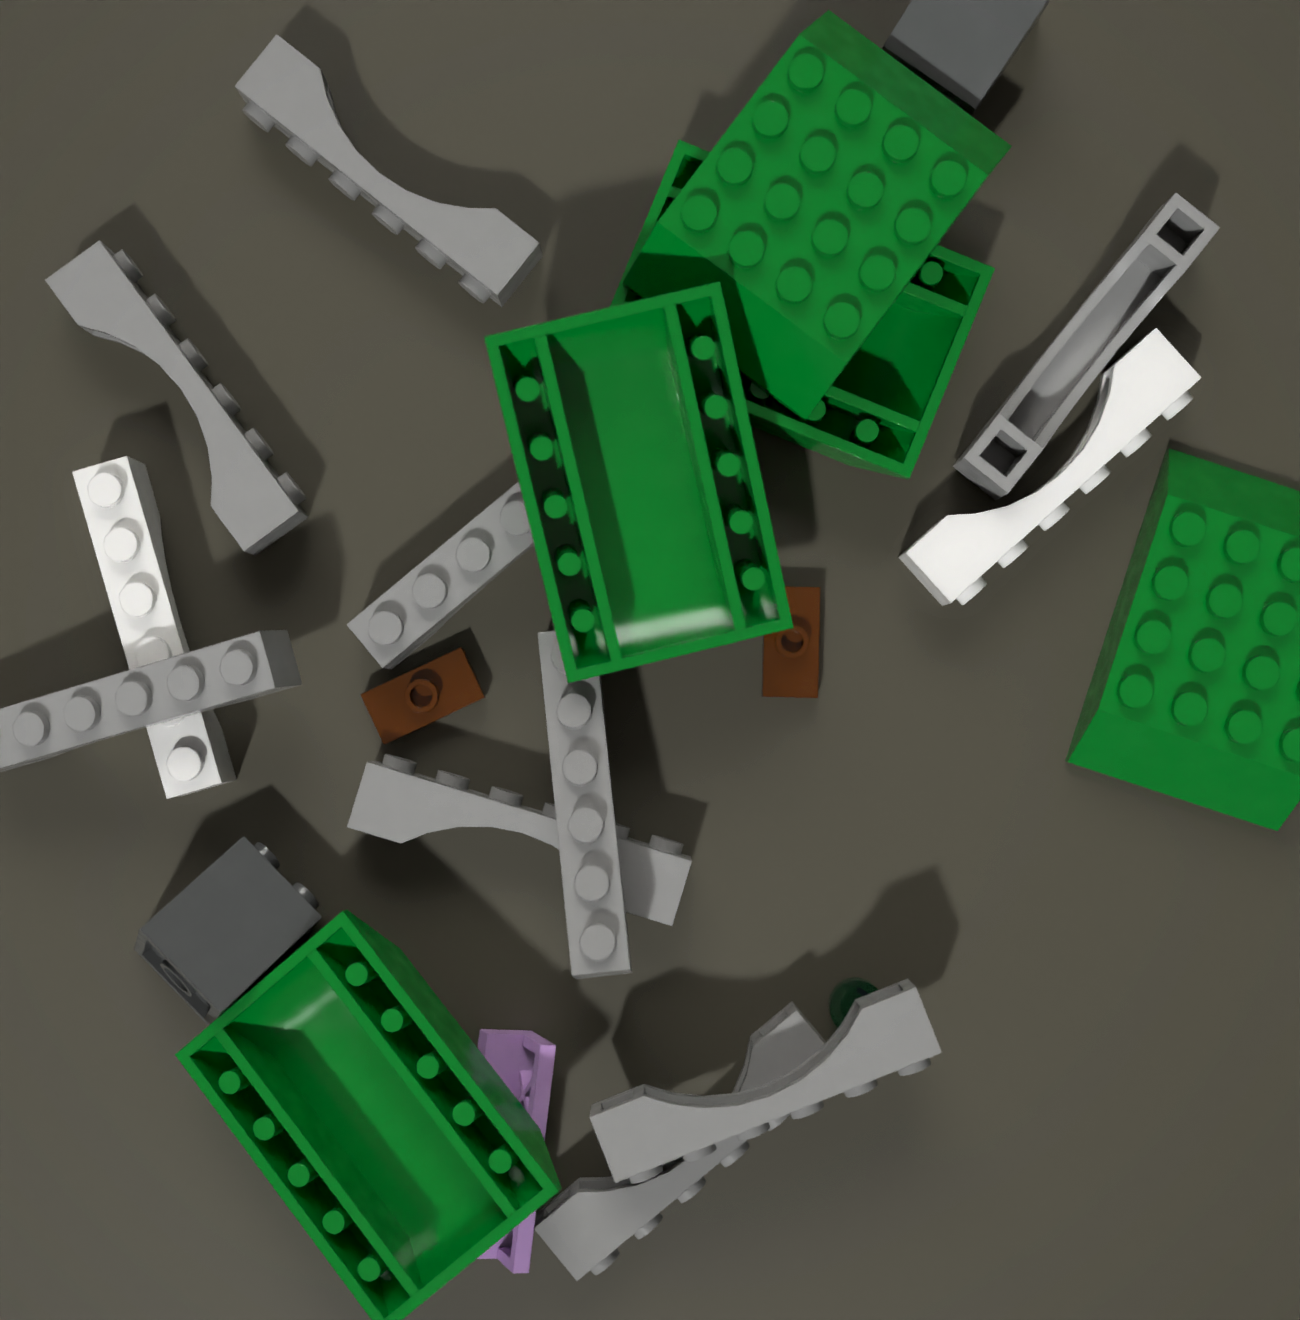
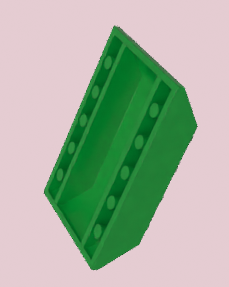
[623,10,1012,421]
[610,139,995,480]
[484,281,794,683]
[1065,448,1300,831]
[175,910,562,1320]

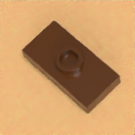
[761,586,821,698]
[360,647,486,745]

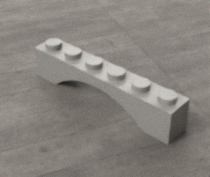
[235,34,543,307]
[953,193,1220,501]
[45,240,309,556]
[346,482,534,669]
[0,630,302,772]
[538,631,633,979]
[347,754,692,926]
[589,979,942,1184]
[534,1001,826,1281]

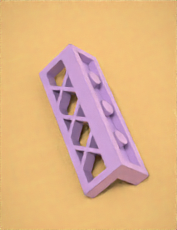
[477,1029,556,1273]

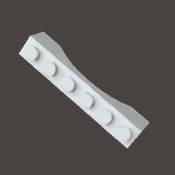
[898,328,1201,606]
[72,456,237,799]

